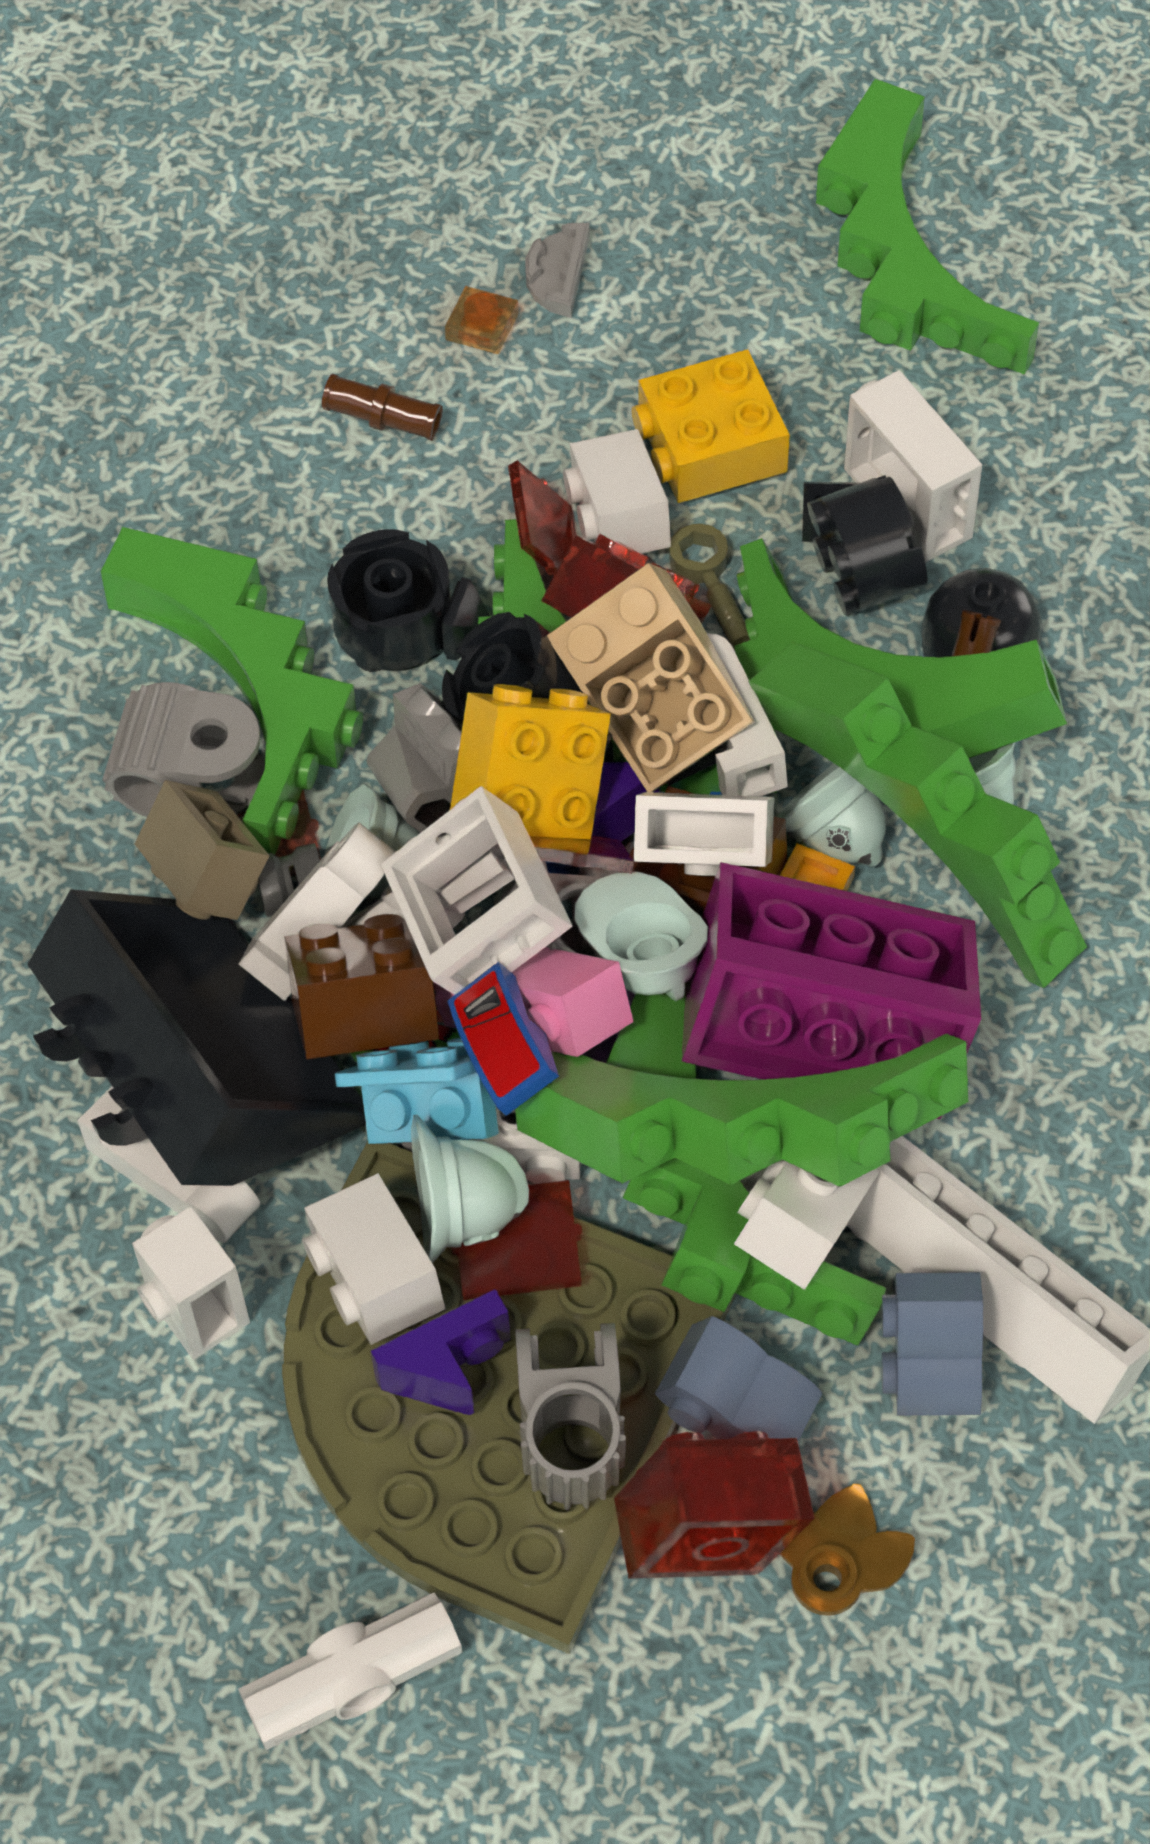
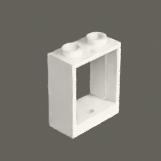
[844,370,982,563]
[381,786,573,995]

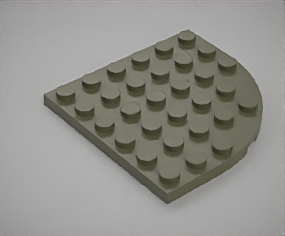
[282,1141,737,1654]

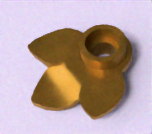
[772,1484,915,1616]

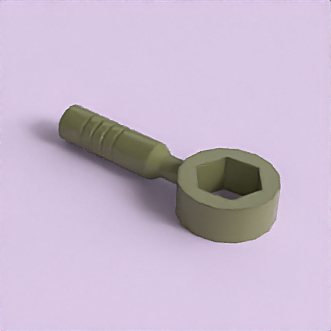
[669,523,750,651]

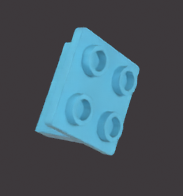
[335,1038,499,1144]

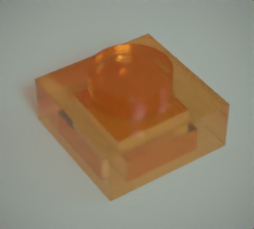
[445,286,519,354]

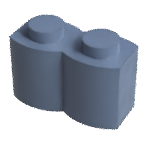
[882,1272,983,1416]
[655,1316,823,1471]

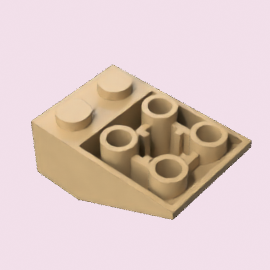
[547,563,755,792]

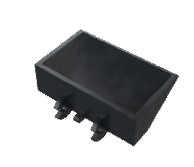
[27,889,366,1186]

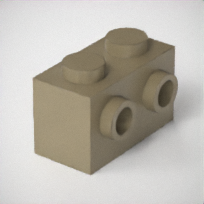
[134,780,269,920]

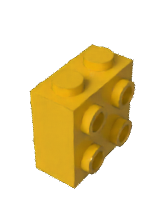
[631,349,790,503]
[450,684,611,840]

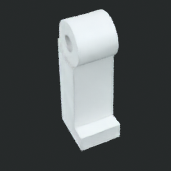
[707,633,788,796]
[239,822,396,1001]
[77,1086,260,1243]

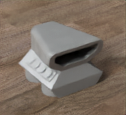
[366,683,463,837]

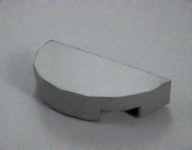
[525,222,590,318]

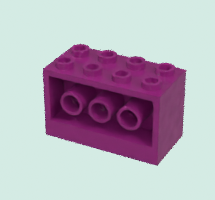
[682,862,982,1120]

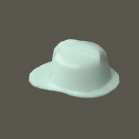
[575,872,708,1001]

